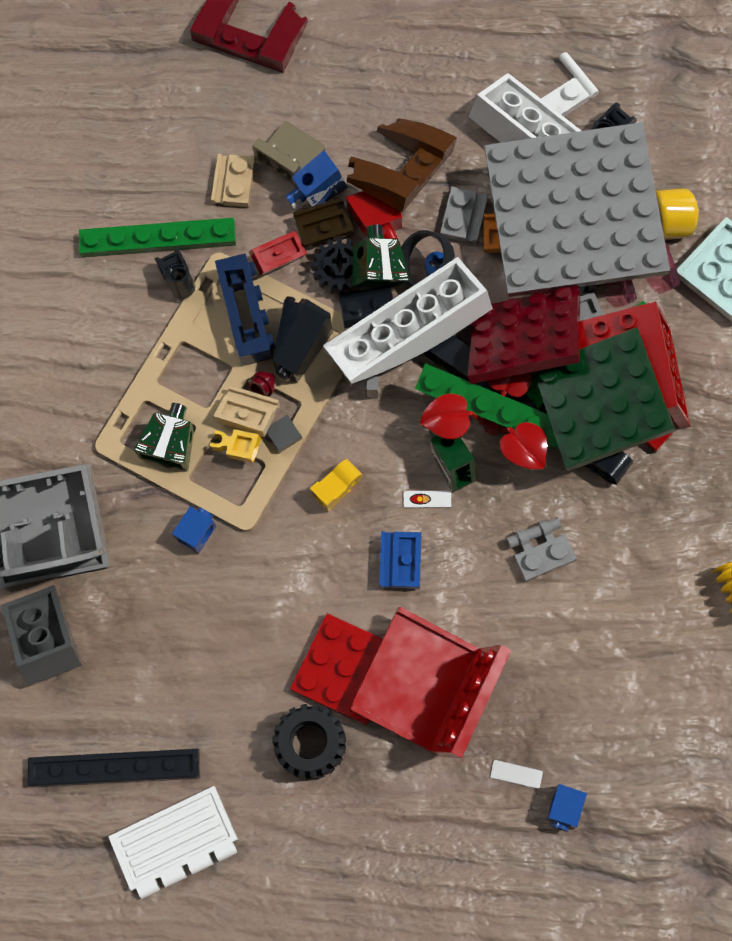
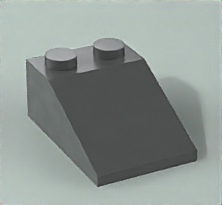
[1,585,82,686]

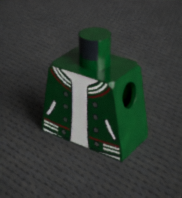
[352,224,409,287]
[134,403,194,471]
[428,430,477,493]

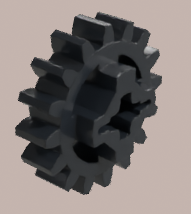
[311,237,361,294]

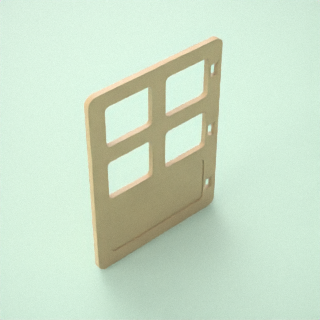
[95,253,350,532]

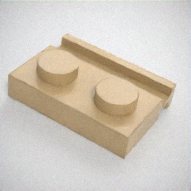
[211,154,256,208]
[213,385,280,437]

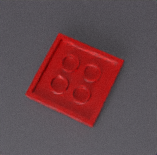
[290,613,382,726]

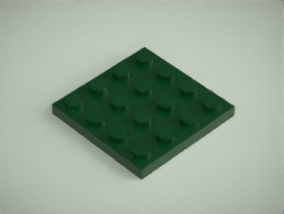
[534,327,675,471]

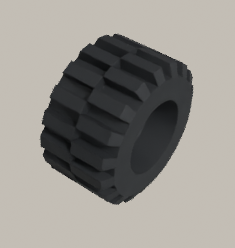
[272,704,346,780]

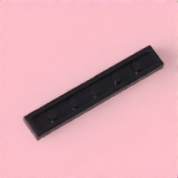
[27,748,200,787]

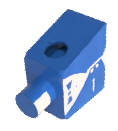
[285,150,348,209]

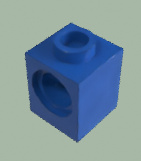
[172,506,216,554]
[546,784,587,832]

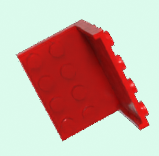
[580,301,691,429]
[348,607,511,758]

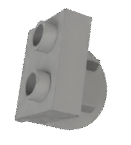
[0,464,109,588]

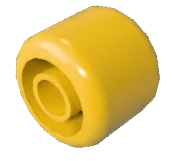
[655,188,699,240]

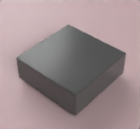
[267,415,302,453]

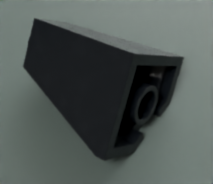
[273,296,333,383]

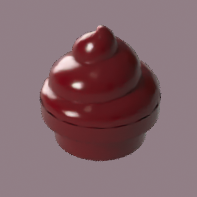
[249,372,276,397]

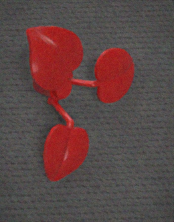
[420,372,547,470]

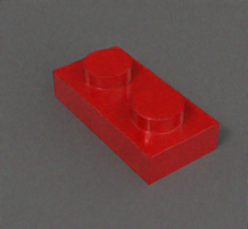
[249,230,307,276]

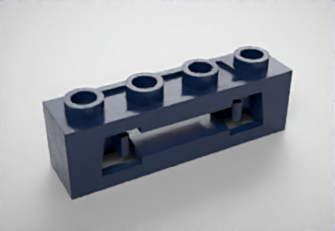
[215,253,275,366]

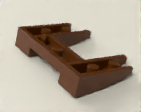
[346,118,457,213]

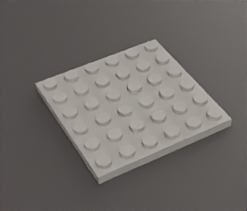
[485,122,670,297]

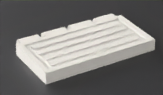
[108,786,239,899]

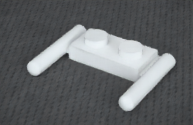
[541,52,599,117]

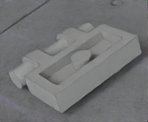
[506,517,577,583]

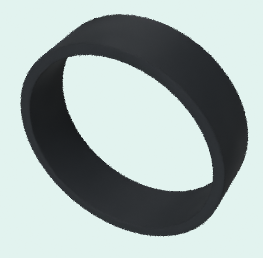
[401,230,455,287]

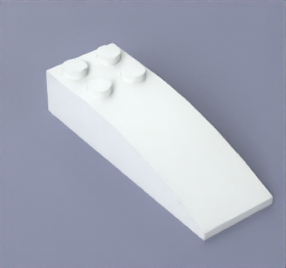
[323,257,493,384]

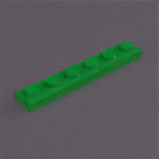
[79,217,236,257]
[415,363,559,449]

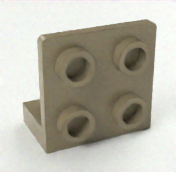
[252,121,326,186]

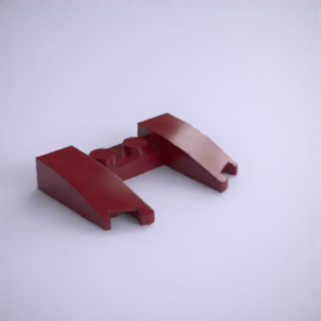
[190,0,308,73]

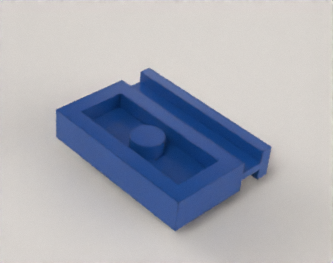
[379,531,421,589]

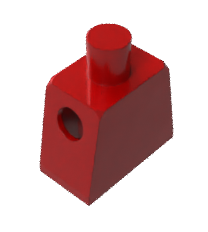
[346,191,402,240]

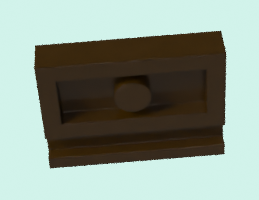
[293,198,354,250]

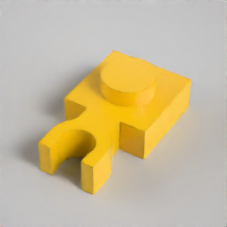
[210,429,262,463]

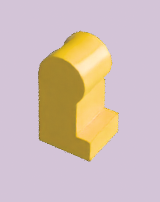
[310,459,363,512]

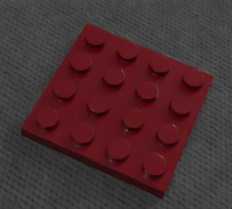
[468,286,580,384]

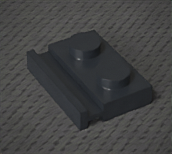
[339,285,393,328]

